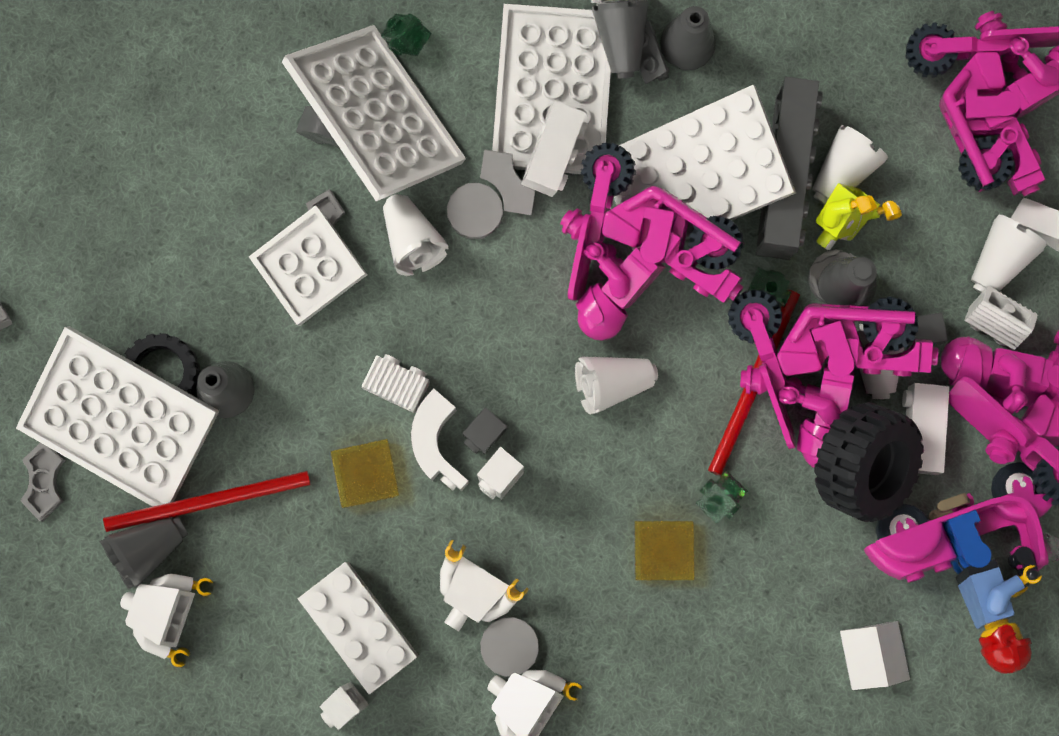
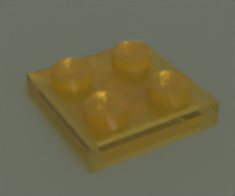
[330,439,400,509]
[634,521,695,580]

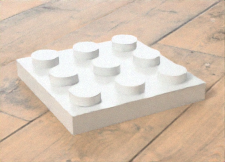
[249,205,368,326]

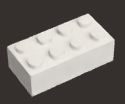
[297,562,419,695]

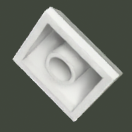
[840,621,910,690]

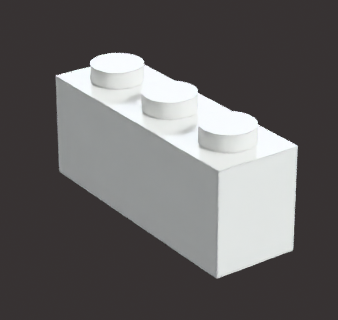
[521,100,587,197]
[902,383,949,475]
[477,447,524,500]

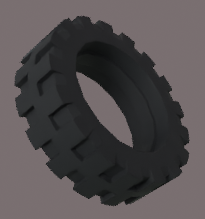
[124,333,200,396]

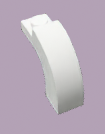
[411,388,469,491]

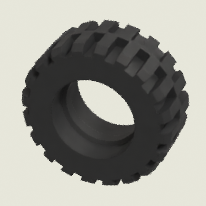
[814,402,924,522]

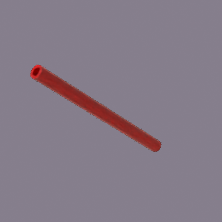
[708,290,800,476]
[103,471,310,532]

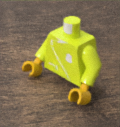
[816,183,902,250]

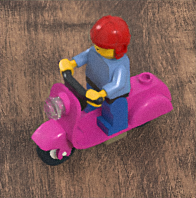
[864,462,1059,674]

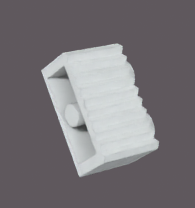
[964,286,1038,350]
[361,354,430,413]

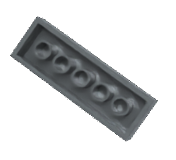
[755,76,823,260]

